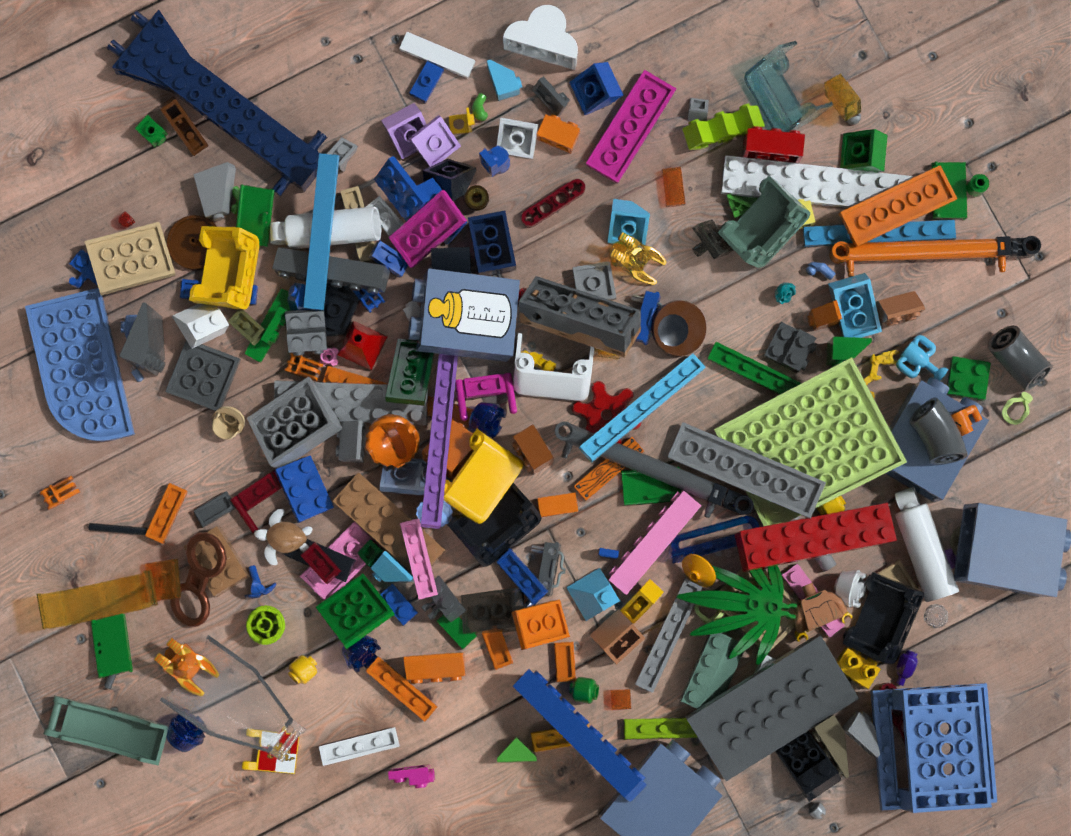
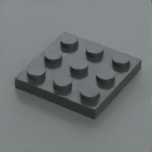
[165,340,241,411]

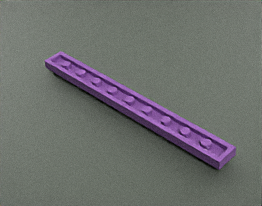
[420,354,458,529]

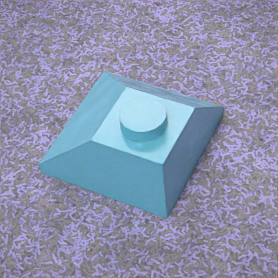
[607,199,650,248]
[371,551,414,582]
[566,568,620,621]

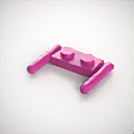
[455,373,517,421]

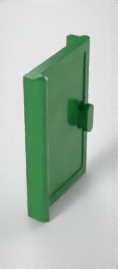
[931,161,968,220]
[236,184,275,247]
[621,467,681,505]
[91,613,133,678]

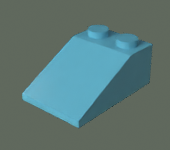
[828,273,882,338]

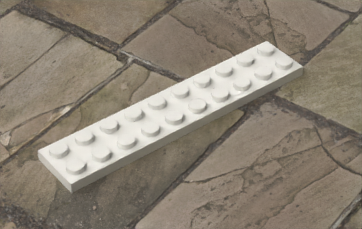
[721,155,913,208]

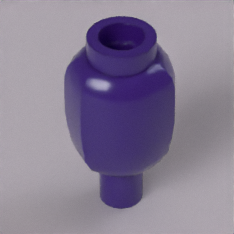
[896,650,918,686]

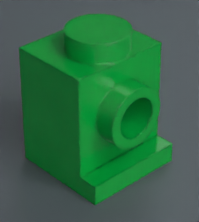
[135,115,168,148]

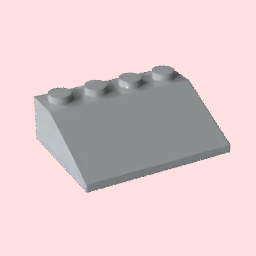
[247,377,343,469]

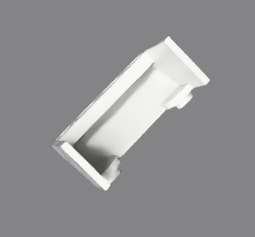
[513,333,594,401]

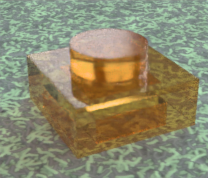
[611,689,631,710]

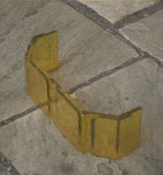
[36,570,158,629]

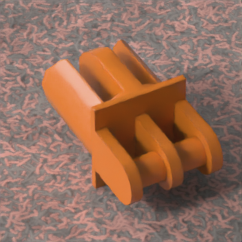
[284,353,324,382]
[40,476,80,510]

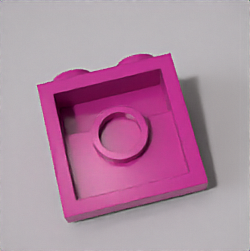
[388,764,435,788]

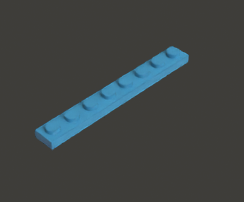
[803,220,956,247]

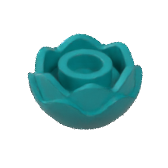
[775,282,796,304]

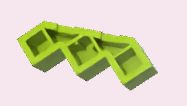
[682,104,765,150]

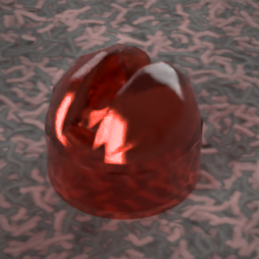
[119,211,135,227]

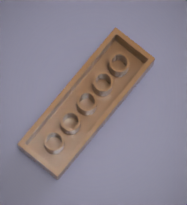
[333,472,446,572]

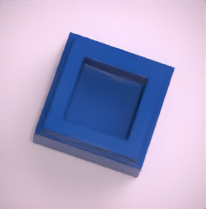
[598,548,619,559]

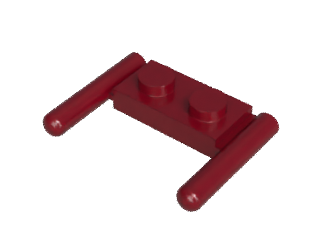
[230,468,282,534]

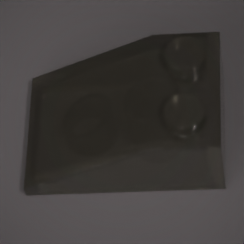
[461,588,525,634]

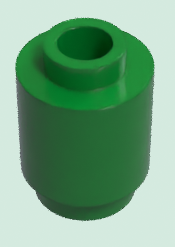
[966,174,989,197]

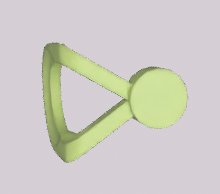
[1002,392,1033,425]
[694,605,724,624]

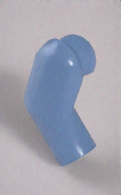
[806,262,836,280]

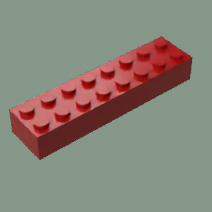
[735,503,897,572]

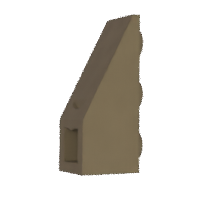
[811,715,849,778]

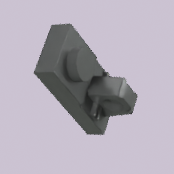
[532,76,570,116]

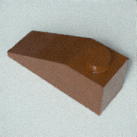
[158,96,209,156]

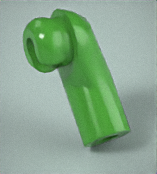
[472,93,488,121]
[231,186,240,215]

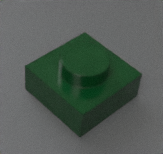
[357,539,383,567]

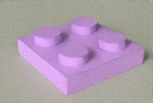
[409,115,461,167]

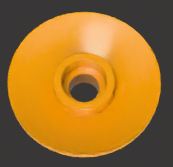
[682,554,716,587]

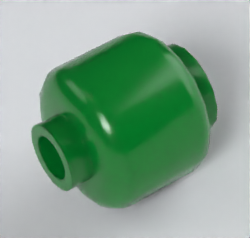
[569,677,599,704]

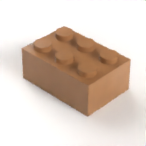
[184,526,250,597]

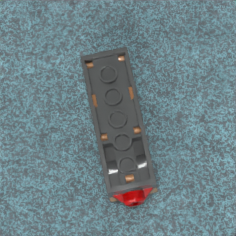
[518,276,641,358]

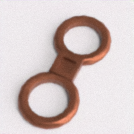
[170,532,227,627]

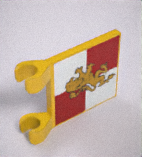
[242,729,300,774]

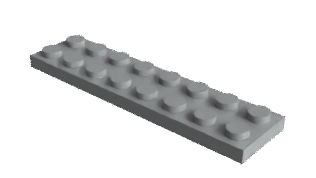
[274,380,428,425]
[668,422,826,519]

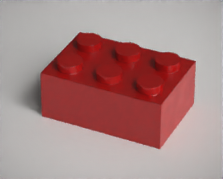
[742,126,805,164]

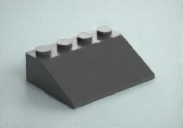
[119,302,165,376]

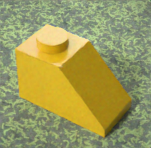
[620,579,664,624]

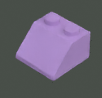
[381,103,426,159]

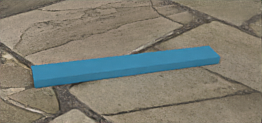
[303,153,340,310]

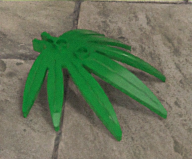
[676,565,797,665]

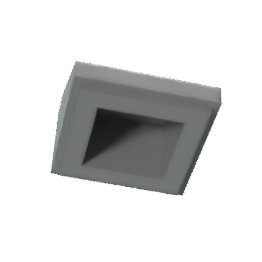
[688,98,709,121]

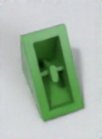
[497,736,537,762]

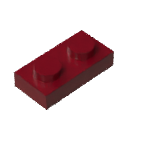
[301,542,341,584]

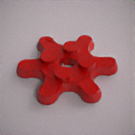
[572,381,641,444]

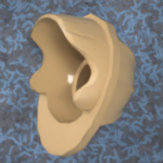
[212,406,245,440]

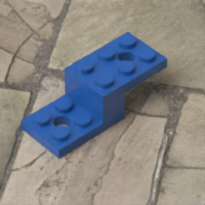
[374,156,467,245]

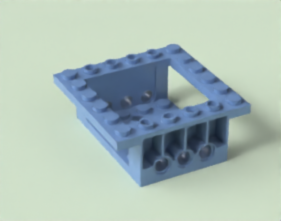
[870,683,997,813]

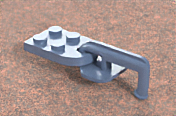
[380,458,452,495]

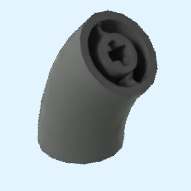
[988,325,1053,391]
[909,397,968,465]

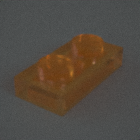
[662,167,685,207]

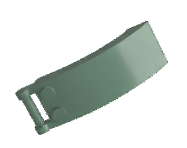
[43,695,169,766]

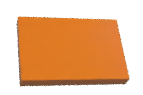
[512,599,570,650]

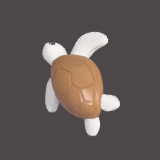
[254,509,313,565]

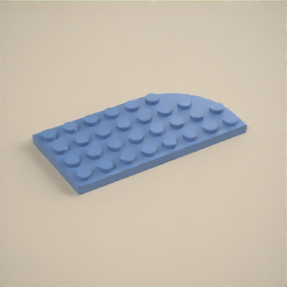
[25,288,135,441]

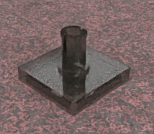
[692,219,733,259]

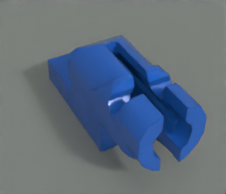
[479,146,510,177]

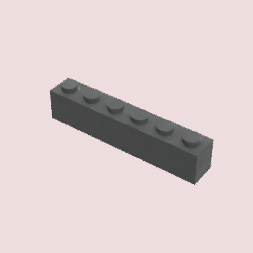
[272,247,390,294]

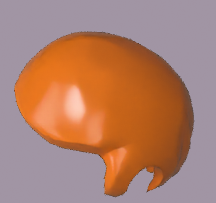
[365,414,420,468]

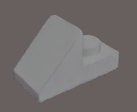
[327,137,358,172]

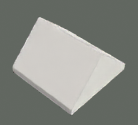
[497,118,538,159]

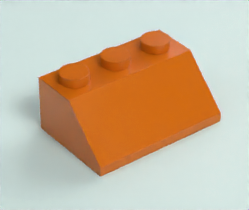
[404,652,466,684]

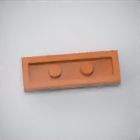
[145,483,188,544]

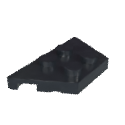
[324,283,360,337]

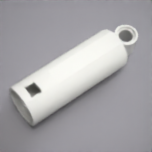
[270,206,381,249]
[895,487,959,602]

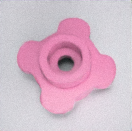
[319,347,338,366]

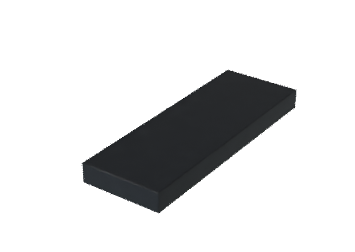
[284,539,356,583]

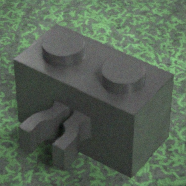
[422,576,466,622]

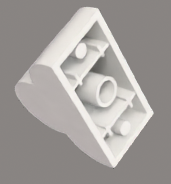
[503,5,578,70]

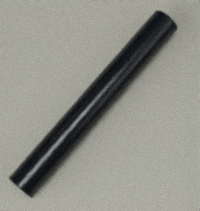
[89,523,148,535]

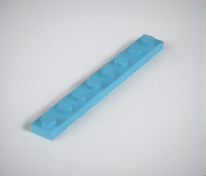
[579,353,706,463]

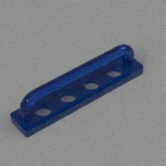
[671,516,759,564]

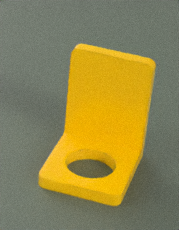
[449,107,475,134]

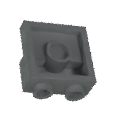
[285,309,327,356]
[764,322,818,374]

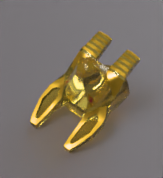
[609,232,666,285]

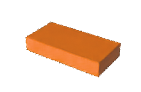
[537,492,578,517]
[482,627,513,670]
[554,642,576,682]

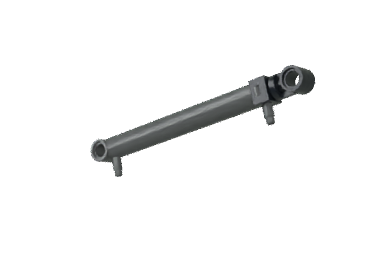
[555,421,754,518]

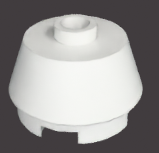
[834,570,867,608]

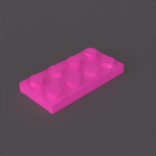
[389,190,467,268]

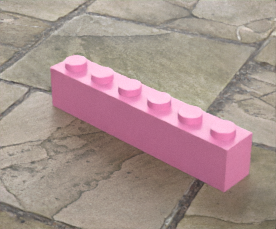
[608,491,701,595]

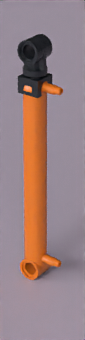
[829,236,1041,277]

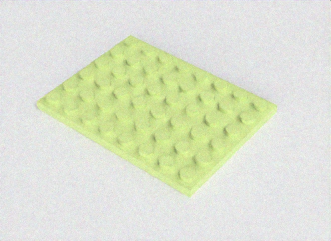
[714,358,907,526]

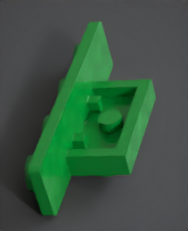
[245,288,291,363]

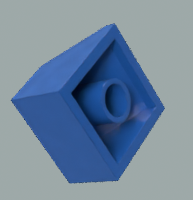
[569,62,623,115]

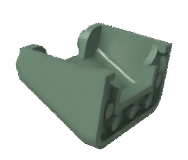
[718,176,810,268]

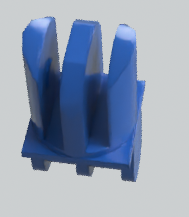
[352,289,385,313]

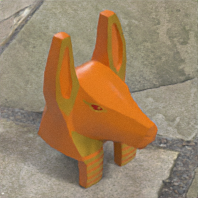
[154,638,219,696]

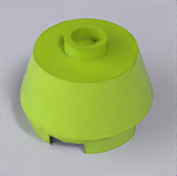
[246,605,285,645]

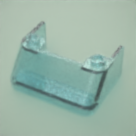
[744,41,833,132]

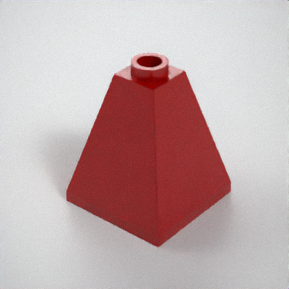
[337,321,388,371]

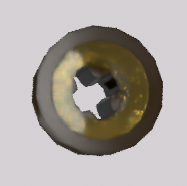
[465,185,489,211]

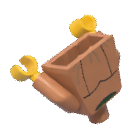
[794,583,852,642]

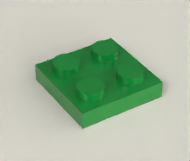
[947,356,991,401]

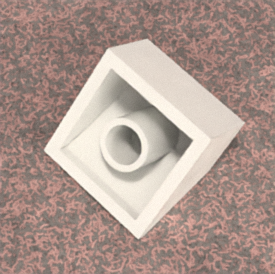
[172,304,229,349]

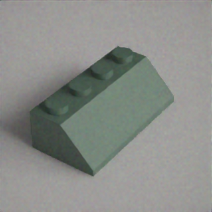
[679,633,744,709]

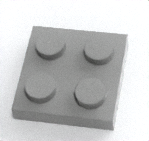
[572,261,616,300]

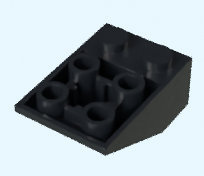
[775,731,841,802]

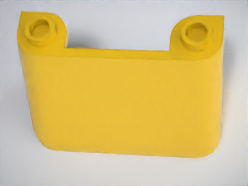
[189,226,259,309]
[443,429,523,524]

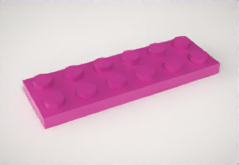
[586,70,676,184]

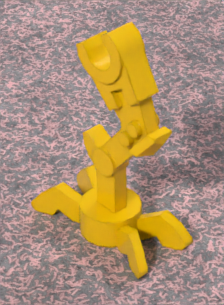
[864,350,899,398]

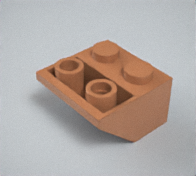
[876,291,925,327]
[590,609,645,665]

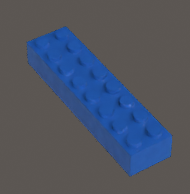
[513,669,647,802]

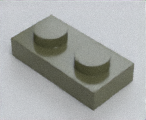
[228,309,266,346]

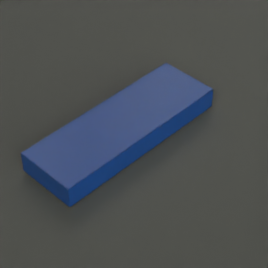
[496,549,548,605]

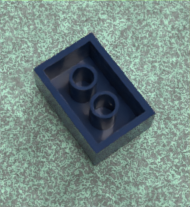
[468,211,516,276]

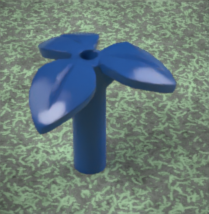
[245,565,277,599]

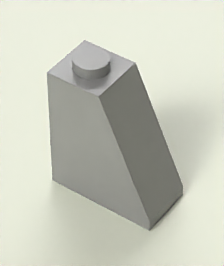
[193,162,236,221]

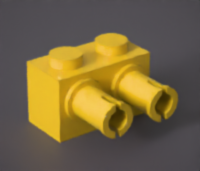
[836,648,881,689]

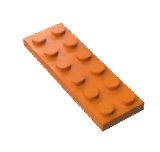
[839,165,957,248]

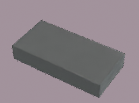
[193,491,235,528]

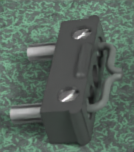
[531,542,566,596]

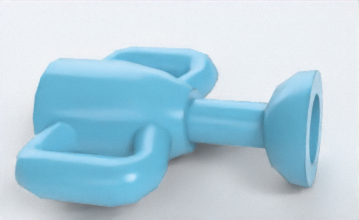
[896,335,949,381]

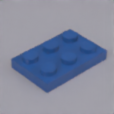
[274,455,334,523]

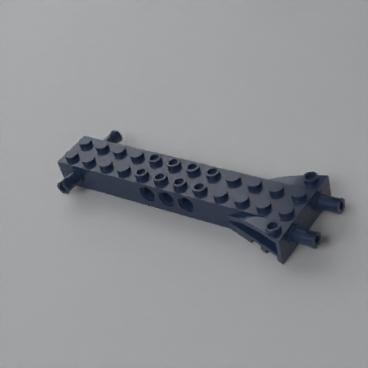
[107,10,328,196]

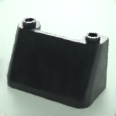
[447,483,542,567]
[843,572,924,664]

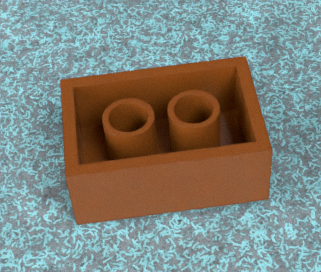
[512,424,554,475]

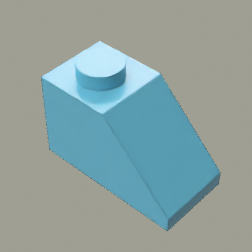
[487,60,522,101]

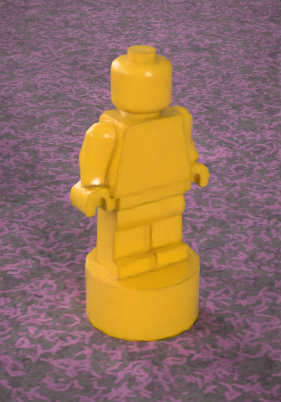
[521,350,557,372]

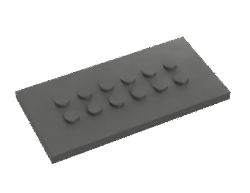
[685,633,859,781]

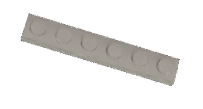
[635,579,703,693]

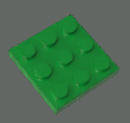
[316,573,395,649]

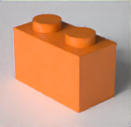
[537,114,580,154]

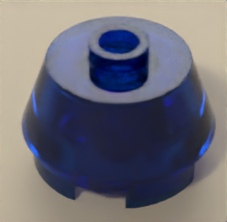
[469,402,506,438]
[341,635,381,672]
[167,712,206,752]

